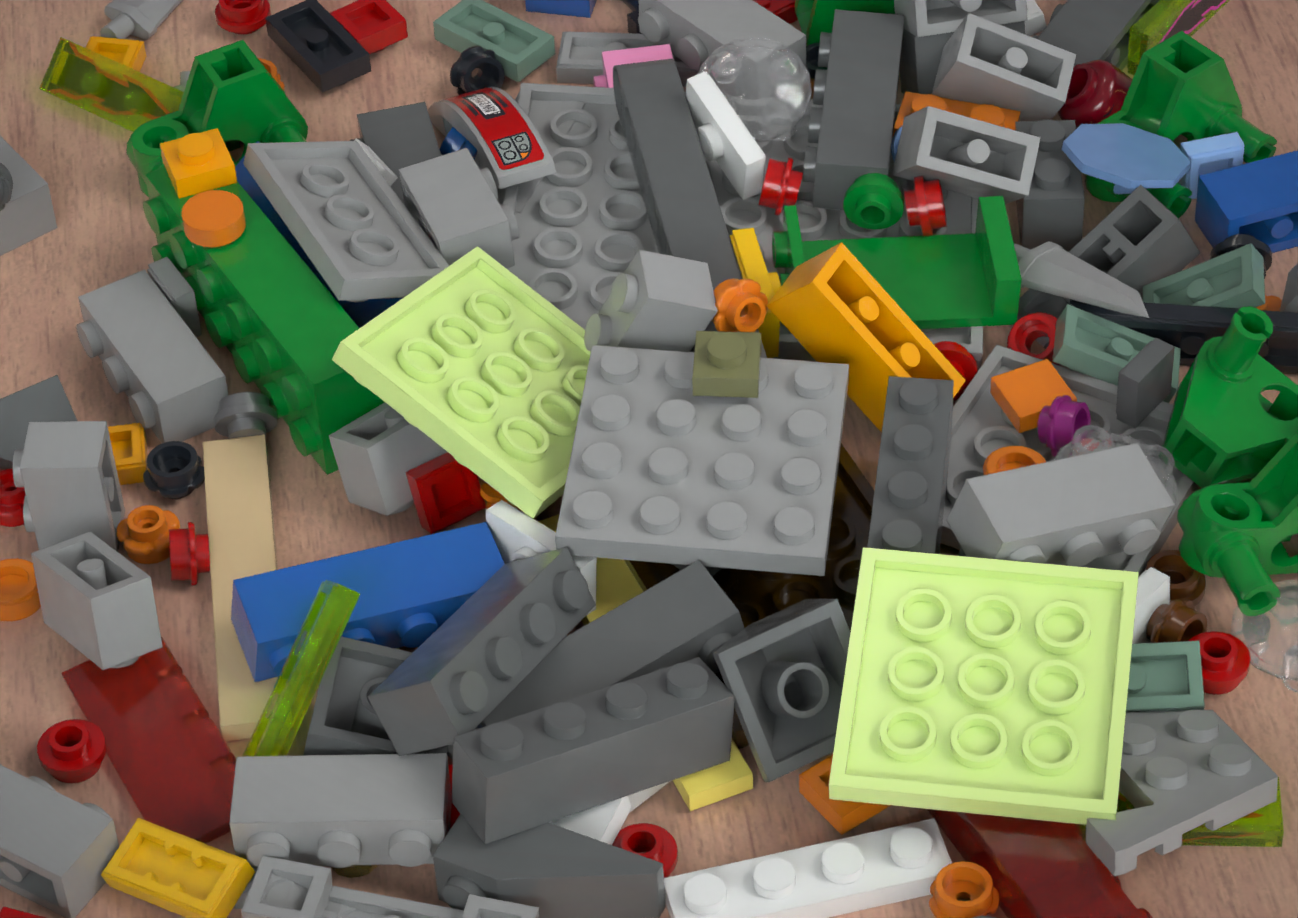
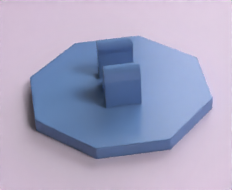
[1062,123,1191,194]

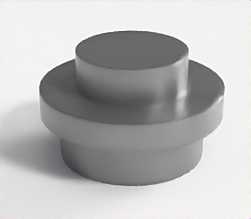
[214,392,278,439]

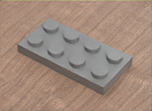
[243,141,449,302]

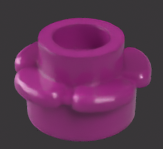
[1038,395,1091,458]

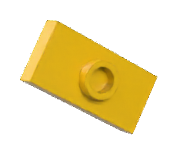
[730,228,781,358]
[101,818,255,918]

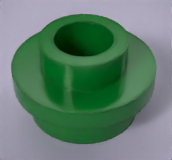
[843,173,904,230]

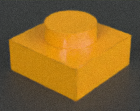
[160,128,237,199]

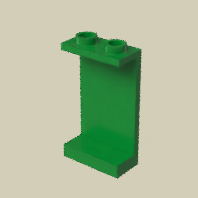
[772,196,1022,329]

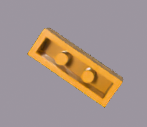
[766,242,966,433]

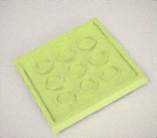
[332,246,591,519]
[829,547,1139,825]

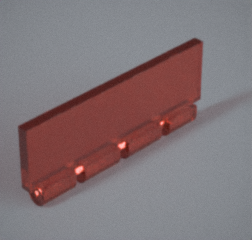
[61,637,236,844]

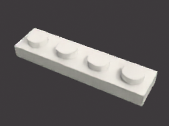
[664,818,952,918]

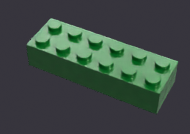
[143,166,384,475]

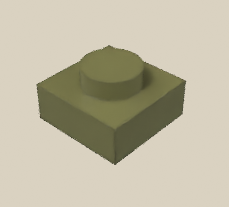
[692,331,761,398]

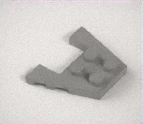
[1086,710,1278,876]

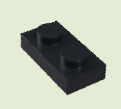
[265,0,371,93]

